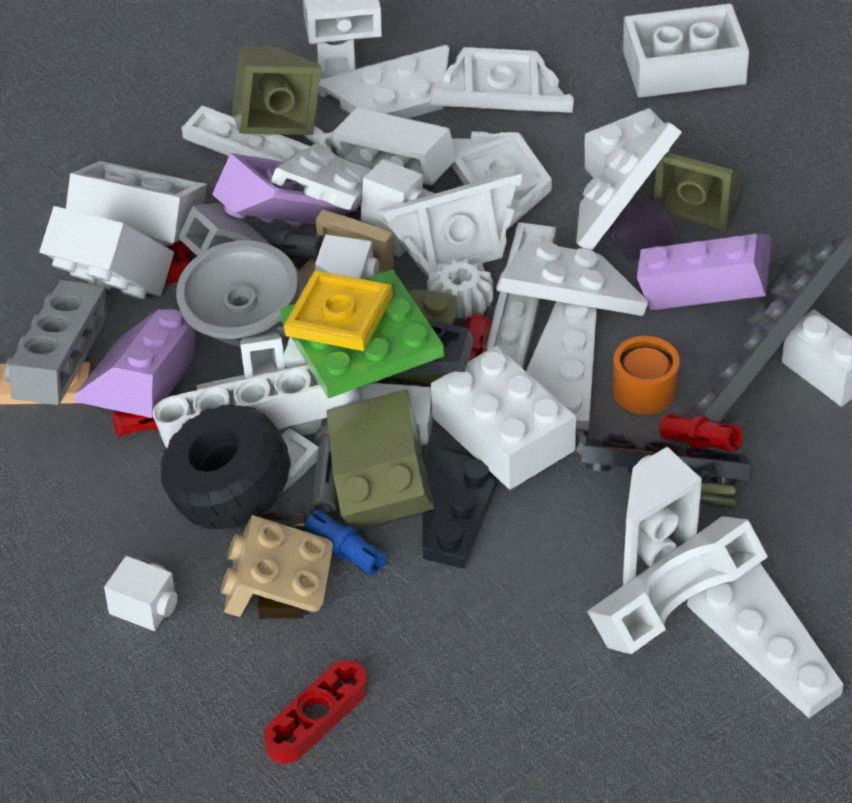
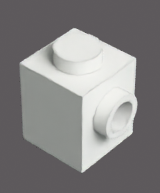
[104,556,177,631]

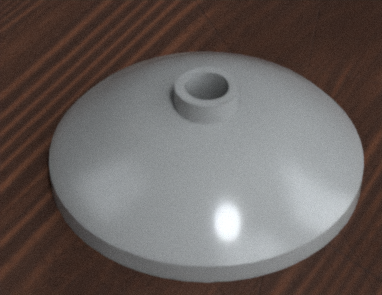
[176,240,299,339]

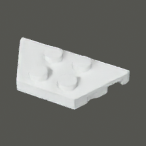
[318,45,449,119]
[430,47,574,113]
[576,122,682,250]
[451,132,552,231]
[271,142,366,211]
[378,171,522,277]
[496,241,648,316]

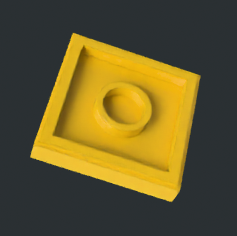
[284,270,393,351]

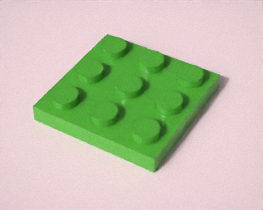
[279,269,444,399]

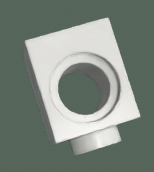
[317,39,355,79]

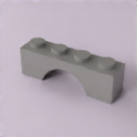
[178,203,309,304]

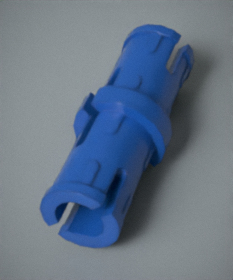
[305,509,387,576]

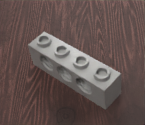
[5,280,107,405]

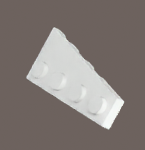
[526,301,597,432]
[687,563,843,718]

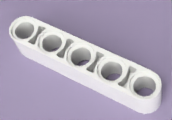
[152,364,361,448]

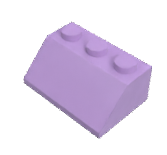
[212,153,360,226]
[637,234,772,311]
[74,309,196,418]

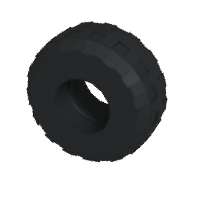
[160,405,291,529]

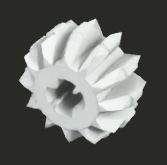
[427,257,493,323]

